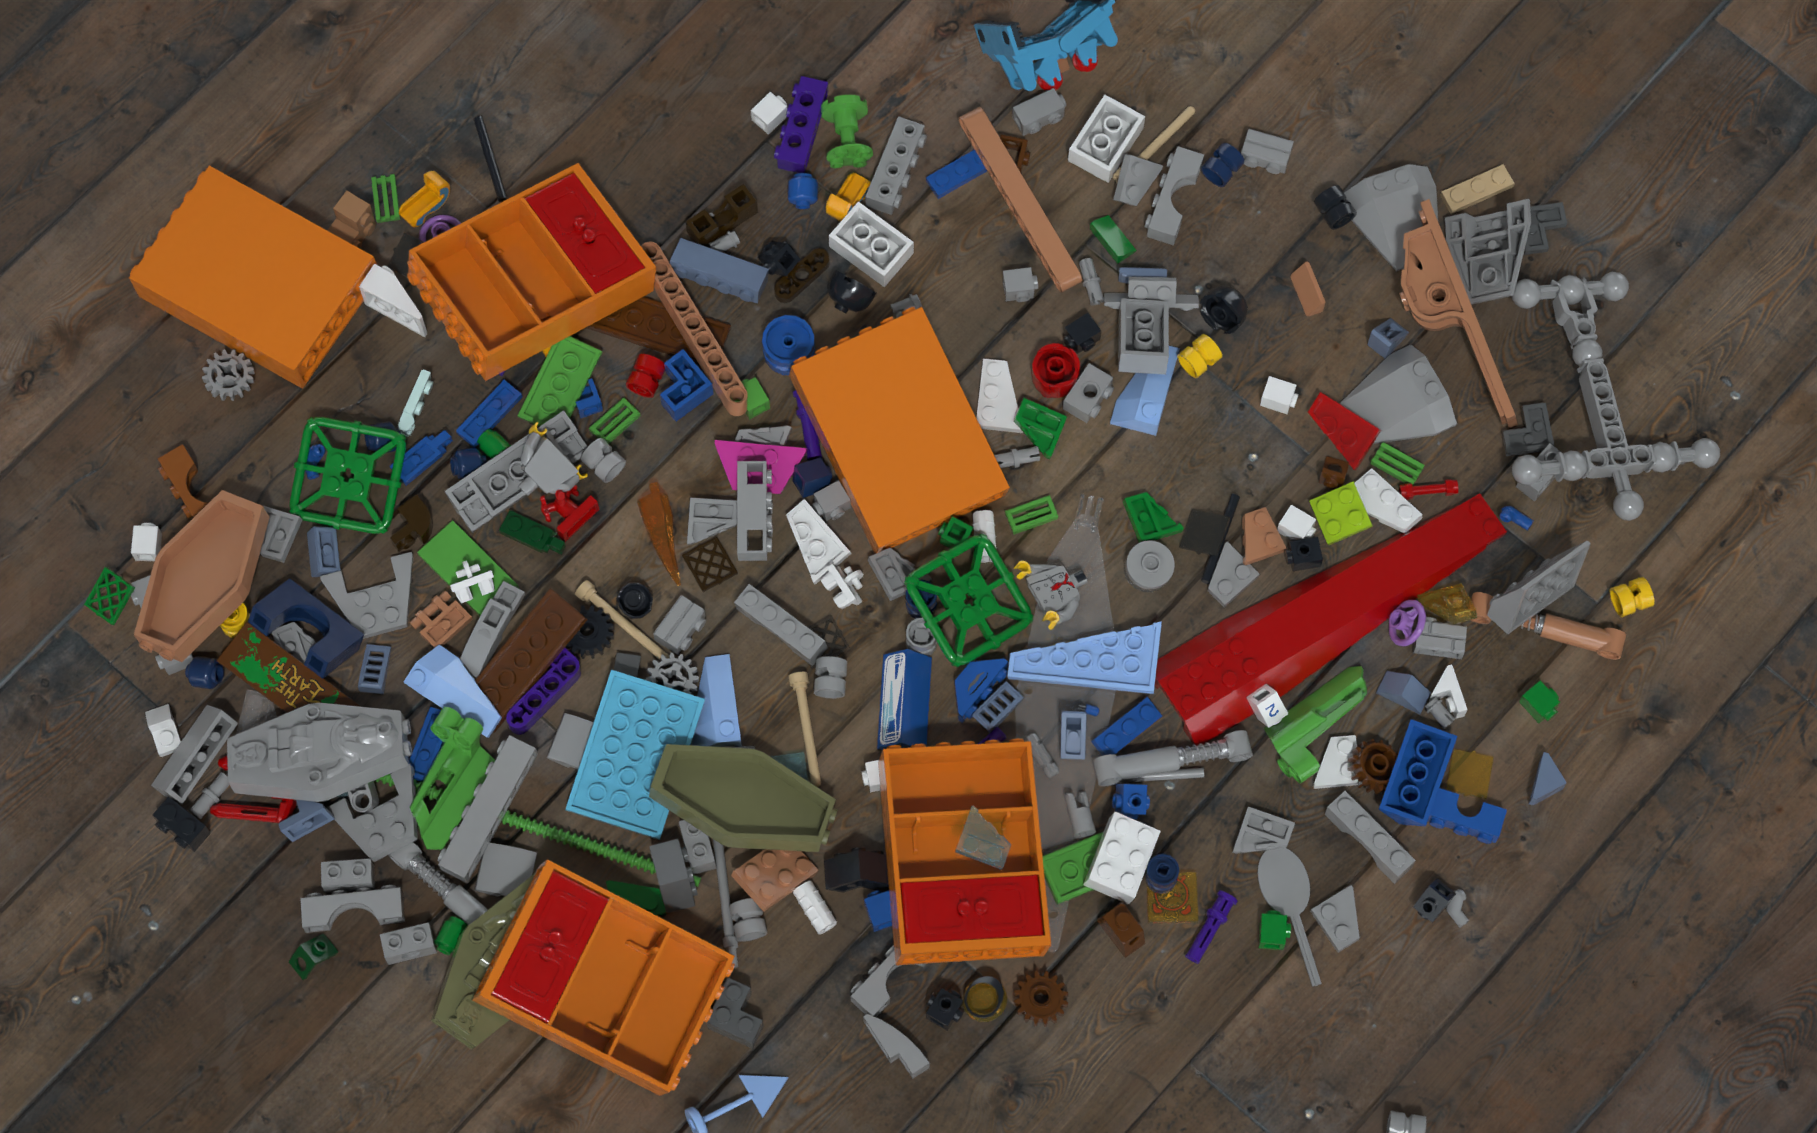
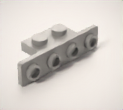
[1104,277,1199,311]

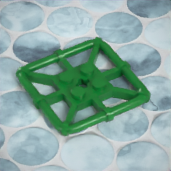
[289,417,406,534]
[904,533,1034,667]

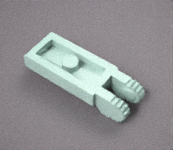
[398,369,434,437]

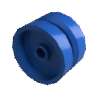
[762,315,815,376]

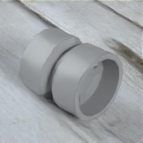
[581,438,626,483]
[906,618,937,656]
[814,656,847,699]
[729,898,767,942]
[1386,1111,1426,1133]

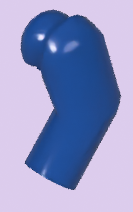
[306,444,325,480]
[1500,506,1534,531]

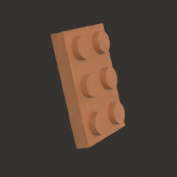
[731,849,819,912]

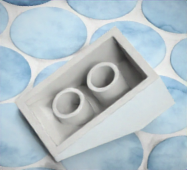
[359,264,428,337]

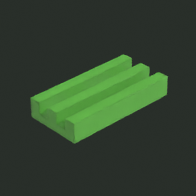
[371,174,400,223]
[589,397,641,444]
[1370,442,1425,486]
[1005,495,1058,535]

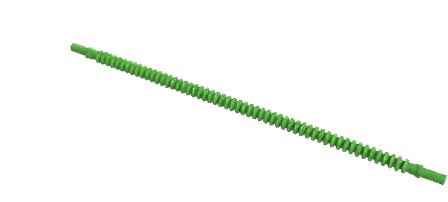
[376,774,701,887]

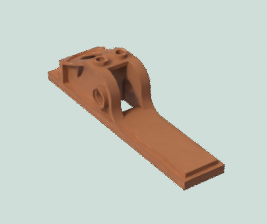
[1399,199,1518,428]

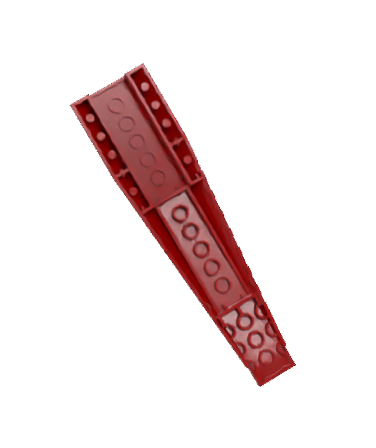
[1155,493,1507,747]

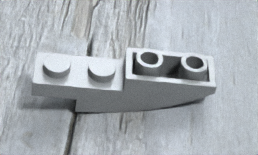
[460,581,525,678]

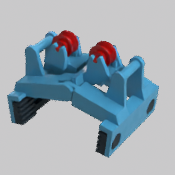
[974,0,1118,91]

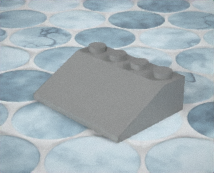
[1487,541,1591,634]

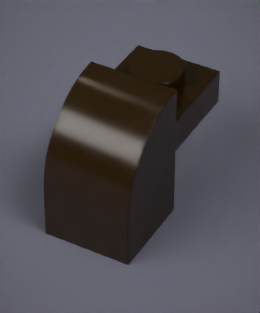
[390,494,433,552]

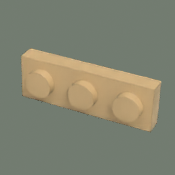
[1440,164,1514,215]

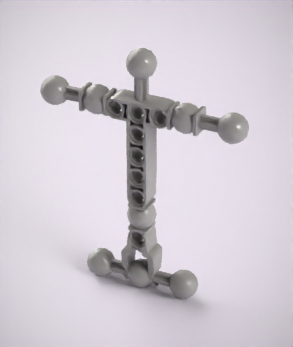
[1511,271,1720,521]

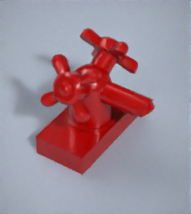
[540,485,600,542]

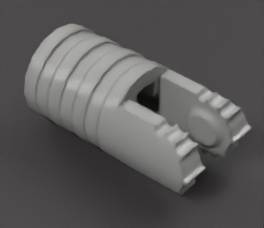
[1064,792,1096,838]

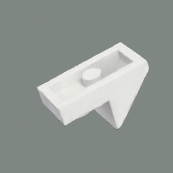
[1429,665,1468,719]
[145,704,181,757]

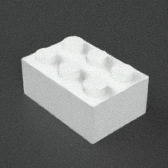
[1068,95,1145,183]
[829,202,914,287]
[1083,812,1160,904]

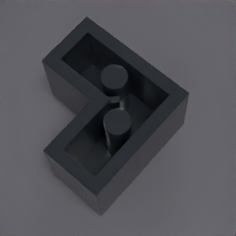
[824,847,889,893]

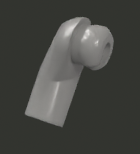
[1446,889,1469,928]

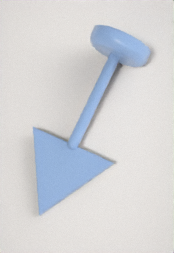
[685,1075,788,1133]

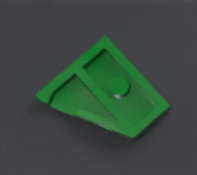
[1123,492,1184,543]
[606,880,666,917]

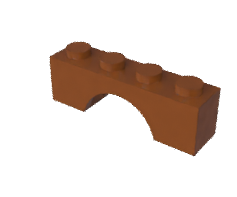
[157,444,208,519]

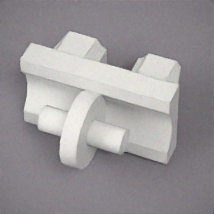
[450,560,494,603]
[821,563,864,609]

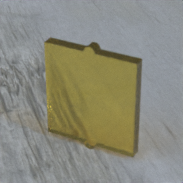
[1446,749,1494,799]

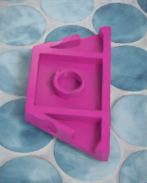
[715,440,807,494]

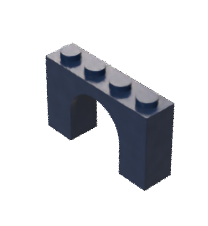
[248,579,364,679]

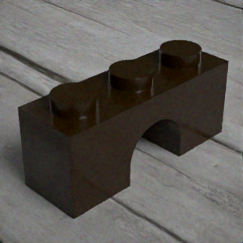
[685,184,758,247]

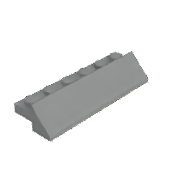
[445,410,588,533]

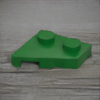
[1014,398,1067,459]

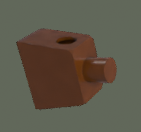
[1097,903,1145,958]

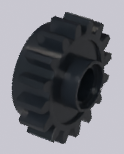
[565,605,614,659]

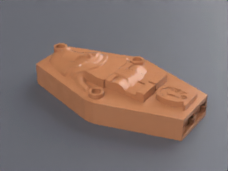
[134,490,270,662]

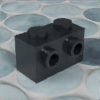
[152,796,211,852]

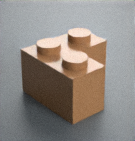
[327,191,376,248]

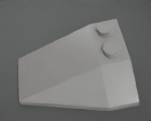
[1344,164,1438,271]
[1445,199,1531,304]
[1340,345,1457,444]

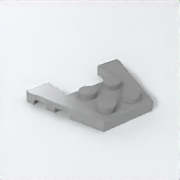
[320,552,414,639]
[327,764,418,862]

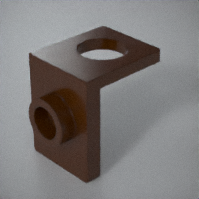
[1000,134,1030,173]
[1319,456,1349,489]

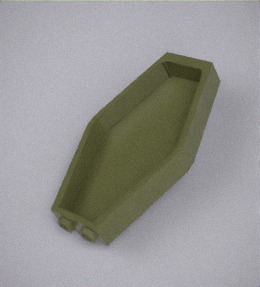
[649,744,838,852]
[431,873,535,1050]

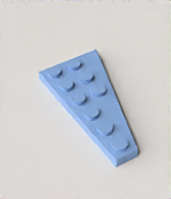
[1007,621,1162,694]

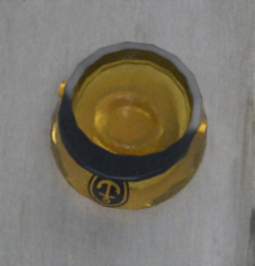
[963,976,1007,1022]

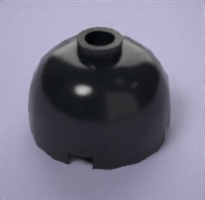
[828,270,877,314]
[1200,285,1248,334]

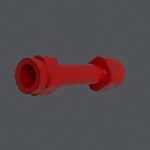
[1399,479,1459,500]

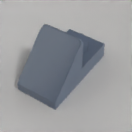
[1061,711,1087,760]
[278,800,335,842]

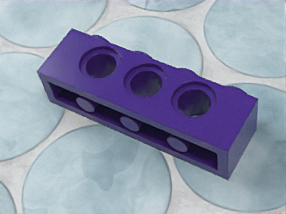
[774,76,829,173]

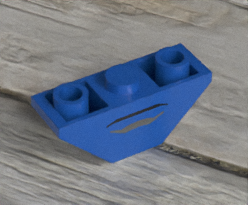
[954,659,1008,723]

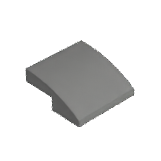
[547,713,594,770]
[474,843,537,897]

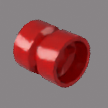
[626,354,665,398]

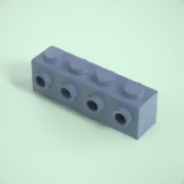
[670,238,769,304]

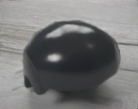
[616,582,653,619]

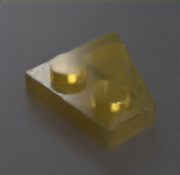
[1417,583,1477,624]

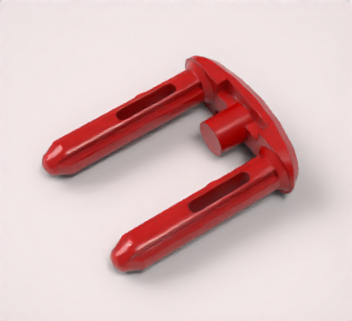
[210,756,297,823]

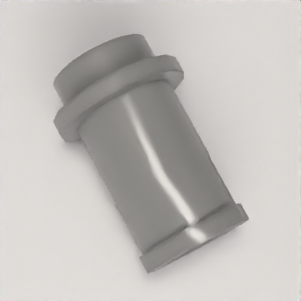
[709,231,740,252]
[890,294,922,318]
[1425,697,1456,729]

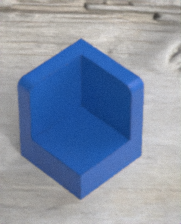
[576,378,603,419]

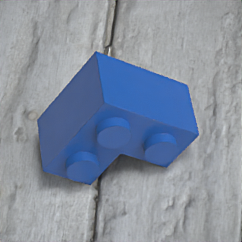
[660,349,714,422]

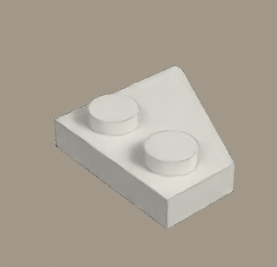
[1313,735,1359,789]

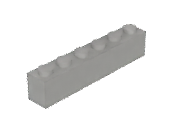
[438,735,538,883]

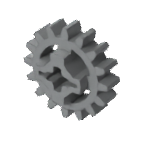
[202,349,255,401]
[646,653,699,695]

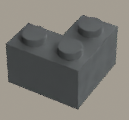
[649,839,698,914]
[707,978,764,1049]

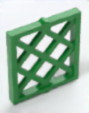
[84,567,135,625]

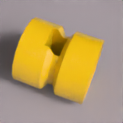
[1177,334,1222,379]
[1610,577,1654,617]
[220,603,251,638]

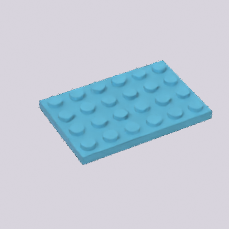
[565,670,705,840]

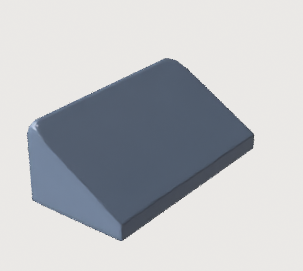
[307,527,340,577]

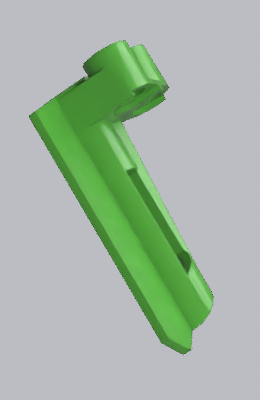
[1264,666,1367,784]

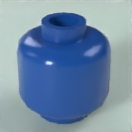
[788,173,818,209]

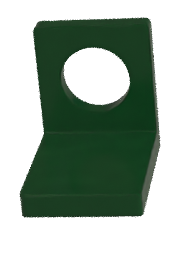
[289,934,338,980]

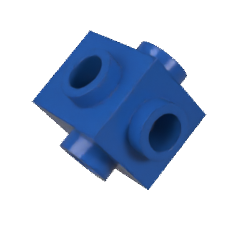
[1112,784,1150,819]

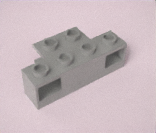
[737,461,773,561]

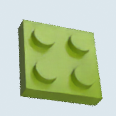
[1310,481,1373,545]

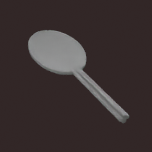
[1258,848,1322,987]

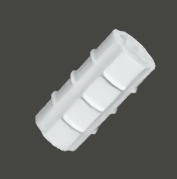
[973,510,997,563]
[793,881,837,934]

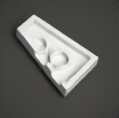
[976,359,1023,433]
[1355,468,1422,533]
[786,499,851,584]

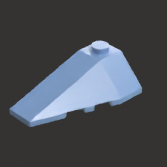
[1110,346,1180,436]
[404,645,502,738]
[692,654,742,747]

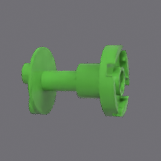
[821,95,873,168]

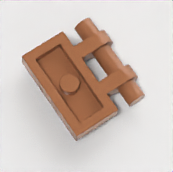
[409,591,473,648]

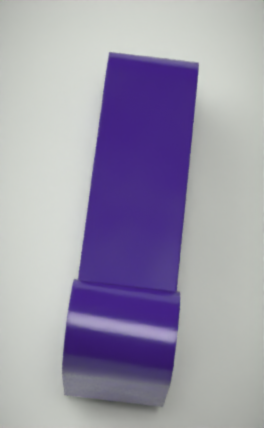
[506,648,581,735]

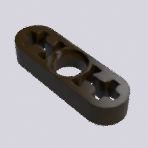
[774,248,830,303]

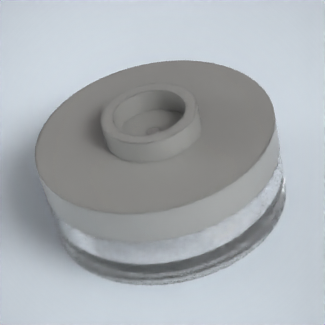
[1124,541,1175,592]

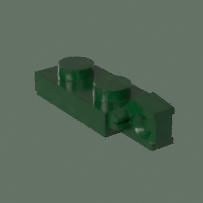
[499,510,566,555]

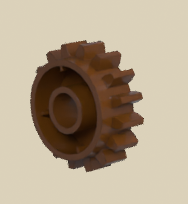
[1348,739,1398,794]
[1014,971,1068,1027]

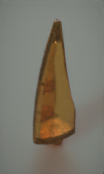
[637,482,681,586]

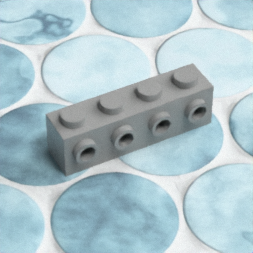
[865,116,927,215]
[151,705,238,804]

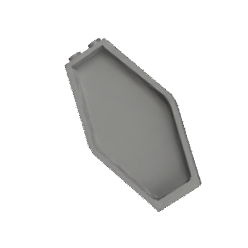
[227,703,412,802]

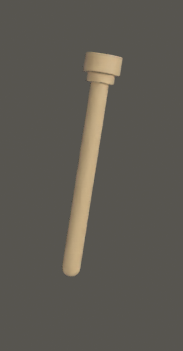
[1113,106,1195,183]
[575,580,670,661]
[788,672,821,787]

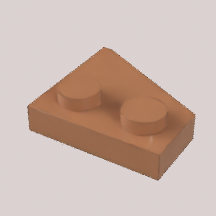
[1242,507,1287,565]

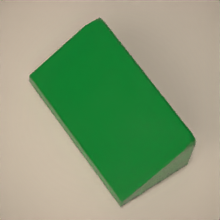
[1090,215,1136,264]

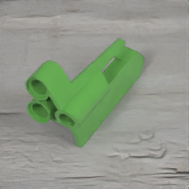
[409,707,496,850]

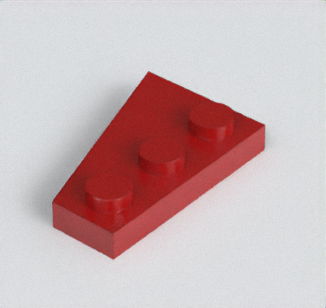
[1308,392,1381,471]

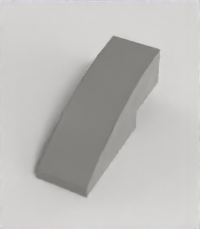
[863,1014,929,1079]

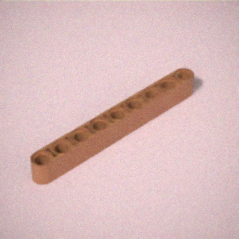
[959,107,1082,293]
[641,242,748,416]

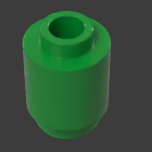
[477,429,511,459]
[434,916,468,955]

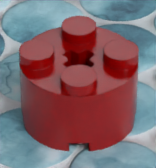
[1032,343,1080,398]

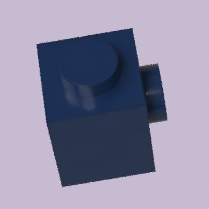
[792,457,832,498]

